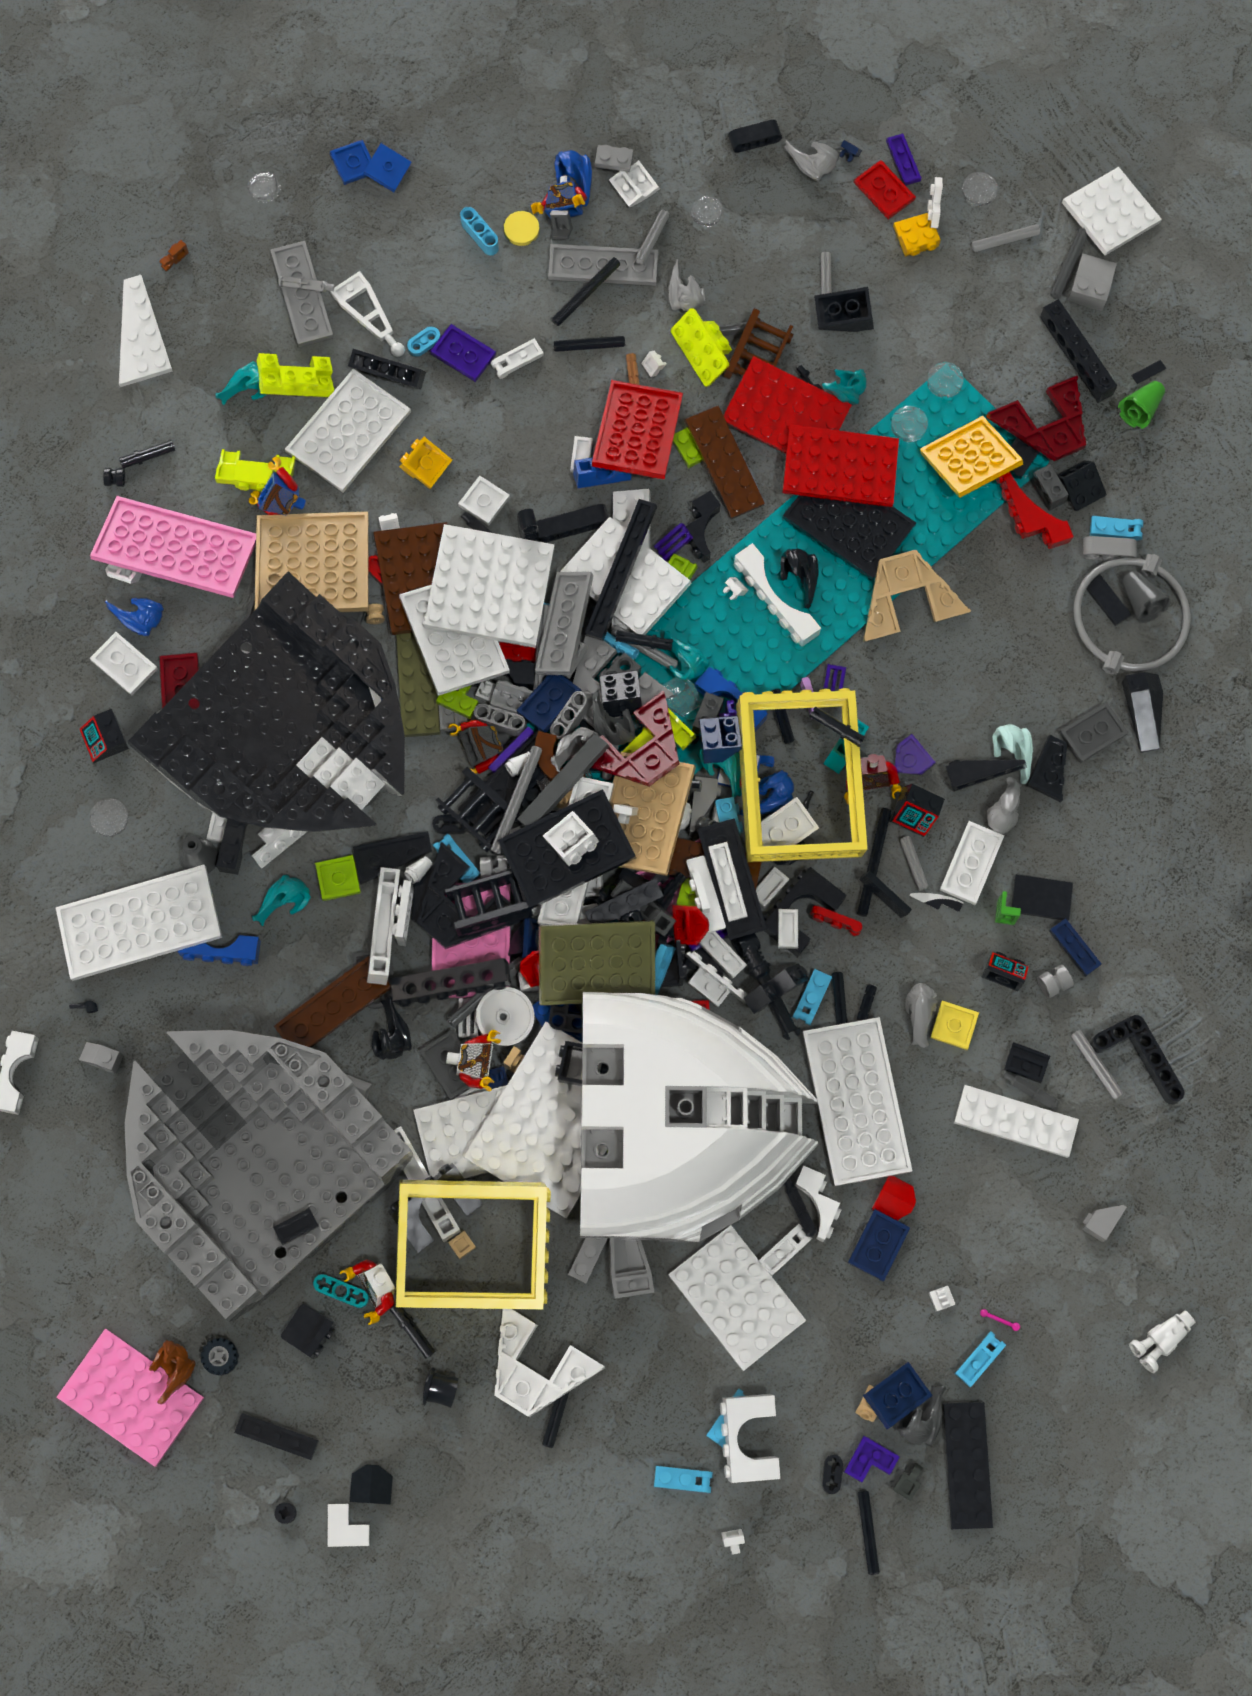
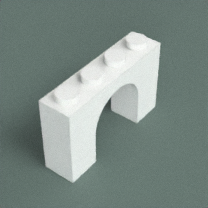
[720,1394,780,1483]

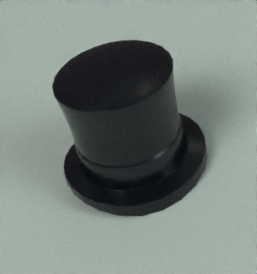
[423,1367,459,1408]

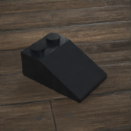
[814,287,874,332]

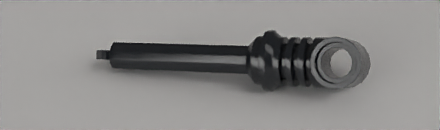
[734,934,800,1040]

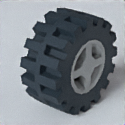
[201,1338,239,1376]

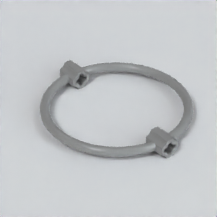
[1074,554,1191,675]

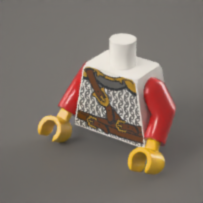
[446,1030,501,1091]
[340,1259,395,1325]

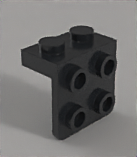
[281,1304,336,1359]

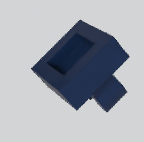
[839,140,862,162]
[488,1066,508,1089]

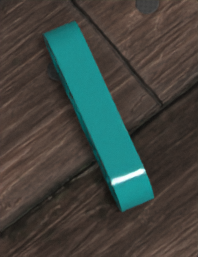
[313,1274,369,1308]

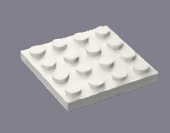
[1062,167,1162,255]

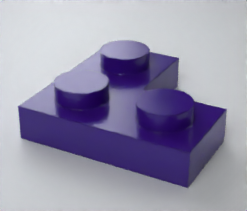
[844,1436,900,1483]

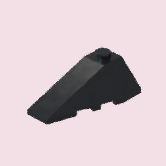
[1122,672,1163,753]

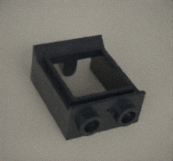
[555,1041,609,1086]

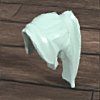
[992,724,1033,784]

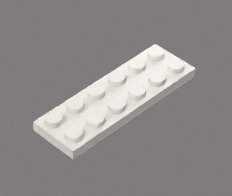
[954,1085,1079,1158]

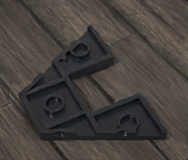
[417,842,525,949]

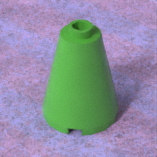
[1118,381,1165,429]

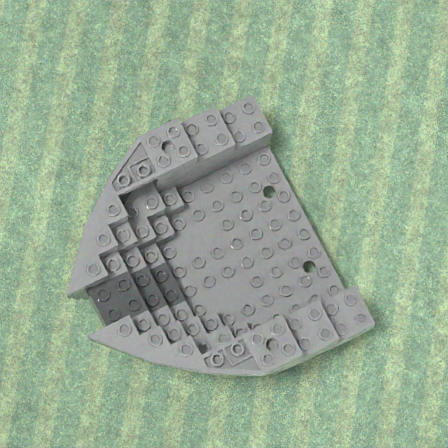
[125,1030,413,1321]

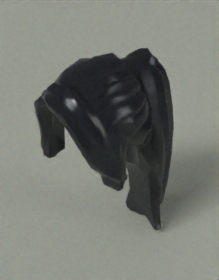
[780,549,819,609]
[372,995,412,1060]

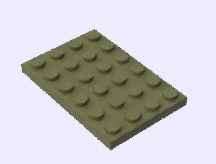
[539,921,655,1006]

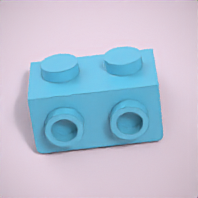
[715,797,743,836]

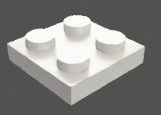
[458,475,510,526]

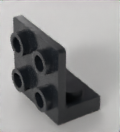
[1057,460,1107,511]
[600,671,642,717]
[656,940,687,988]

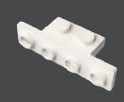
[252,828,308,868]
[686,856,726,933]
[685,951,748,1007]

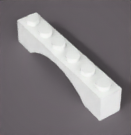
[734,543,821,647]
[367,867,400,985]
[393,1126,461,1242]

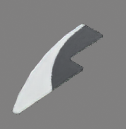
[910,893,963,912]

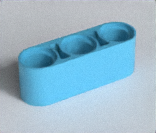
[460,207,499,256]

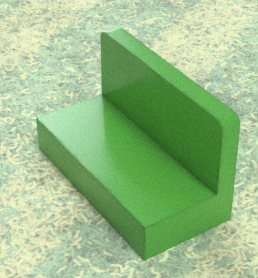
[995,891,1021,925]

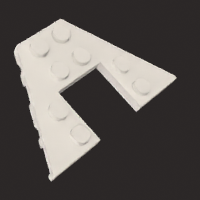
[494,1309,605,1417]

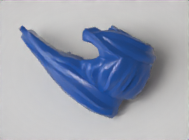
[554,150,592,207]
[105,598,164,636]
[740,770,794,816]

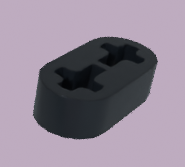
[432,815,469,834]
[822,1454,843,1494]

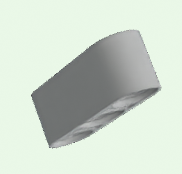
[1083,536,1137,561]
[550,691,593,739]
[474,704,528,737]

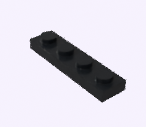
[234,1413,319,1460]

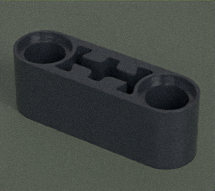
[728,120,782,153]

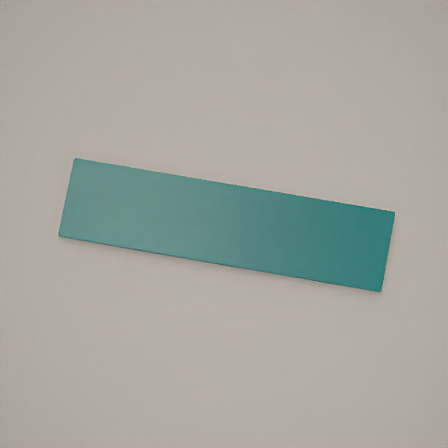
[527,364,1049,783]

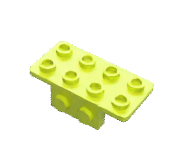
[671,308,732,386]

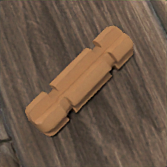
[626,353,640,385]

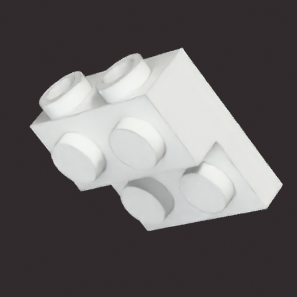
[543,811,599,866]

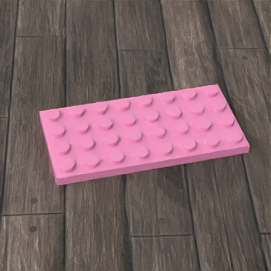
[90,496,256,598]

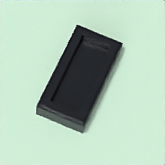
[273,1208,319,1246]

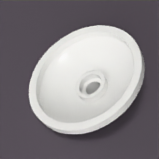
[476,987,534,1046]

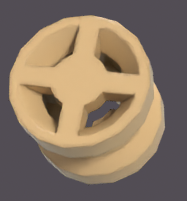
[365,604,385,624]

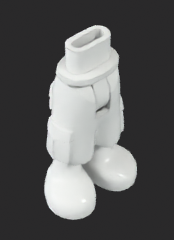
[1129,1310,1196,1373]

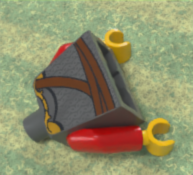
[448,720,507,774]

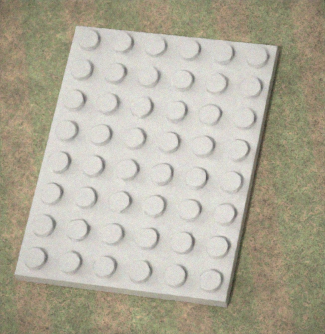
[464,1022,608,1219]

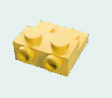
[893,213,941,257]
[399,436,452,489]

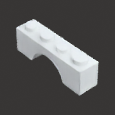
[0,1031,39,1115]

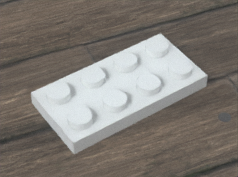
[940,821,1004,905]

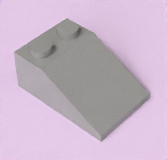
[1068,253,1117,311]

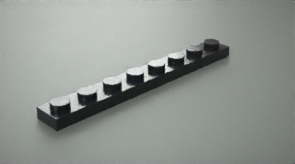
[585,499,657,641]

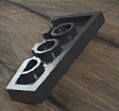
[353,831,432,885]

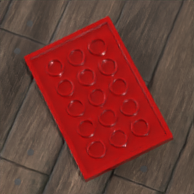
[723,356,852,454]
[592,380,683,480]
[782,424,899,507]

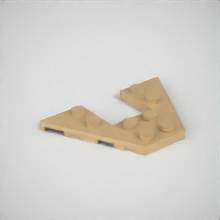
[863,550,971,642]

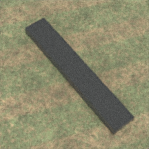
[517,733,610,826]

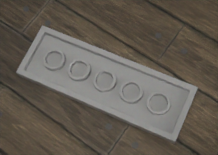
[270,241,334,347]
[548,244,658,286]
[535,572,594,675]

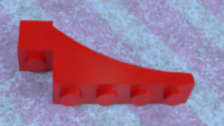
[996,472,1074,549]

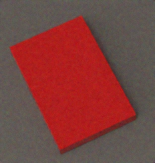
[854,160,916,220]

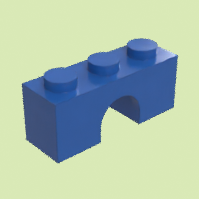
[573,457,632,489]

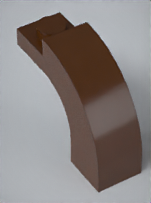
[535,731,587,781]

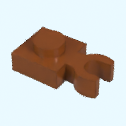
[159,240,189,271]

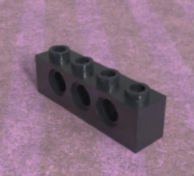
[348,349,426,390]

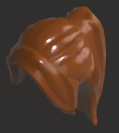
[149,1340,195,1404]

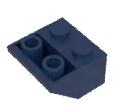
[700,716,742,764]

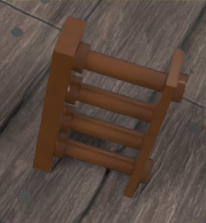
[724,308,794,379]

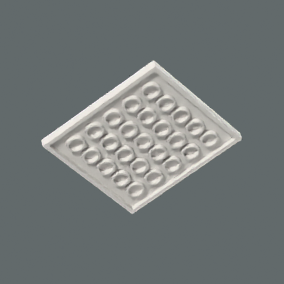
[424,524,554,648]

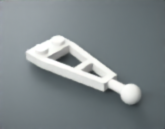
[330,271,405,357]

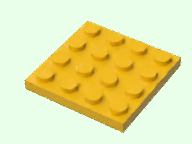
[920,416,1023,498]

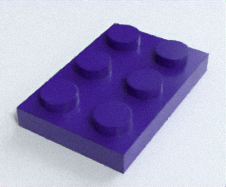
[430,324,496,382]

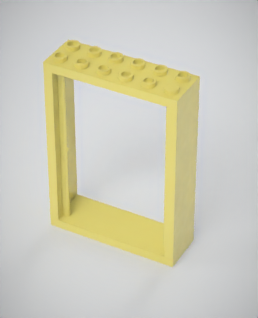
[736,688,867,862]

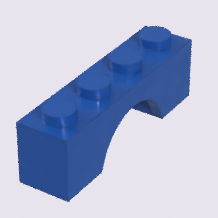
[694,666,768,732]
[178,935,261,966]

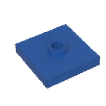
[330,140,371,185]
[363,143,412,192]

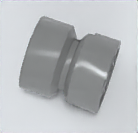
[480,855,508,879]
[1037,964,1074,999]

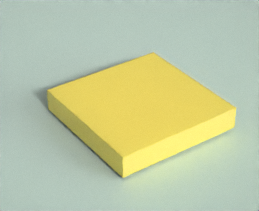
[930,1001,979,1050]

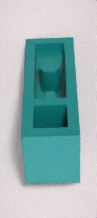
[823,719,869,774]

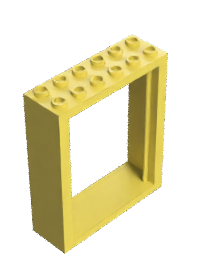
[396,1180,551,1309]

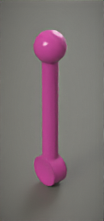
[980,1309,1020,1331]

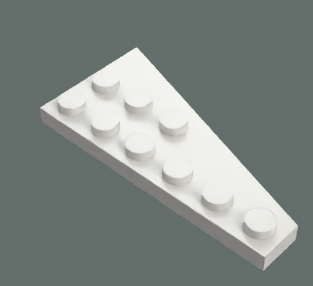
[119,275,172,387]

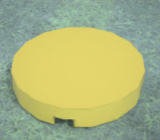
[504,211,539,246]

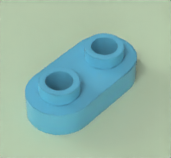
[407,327,440,357]

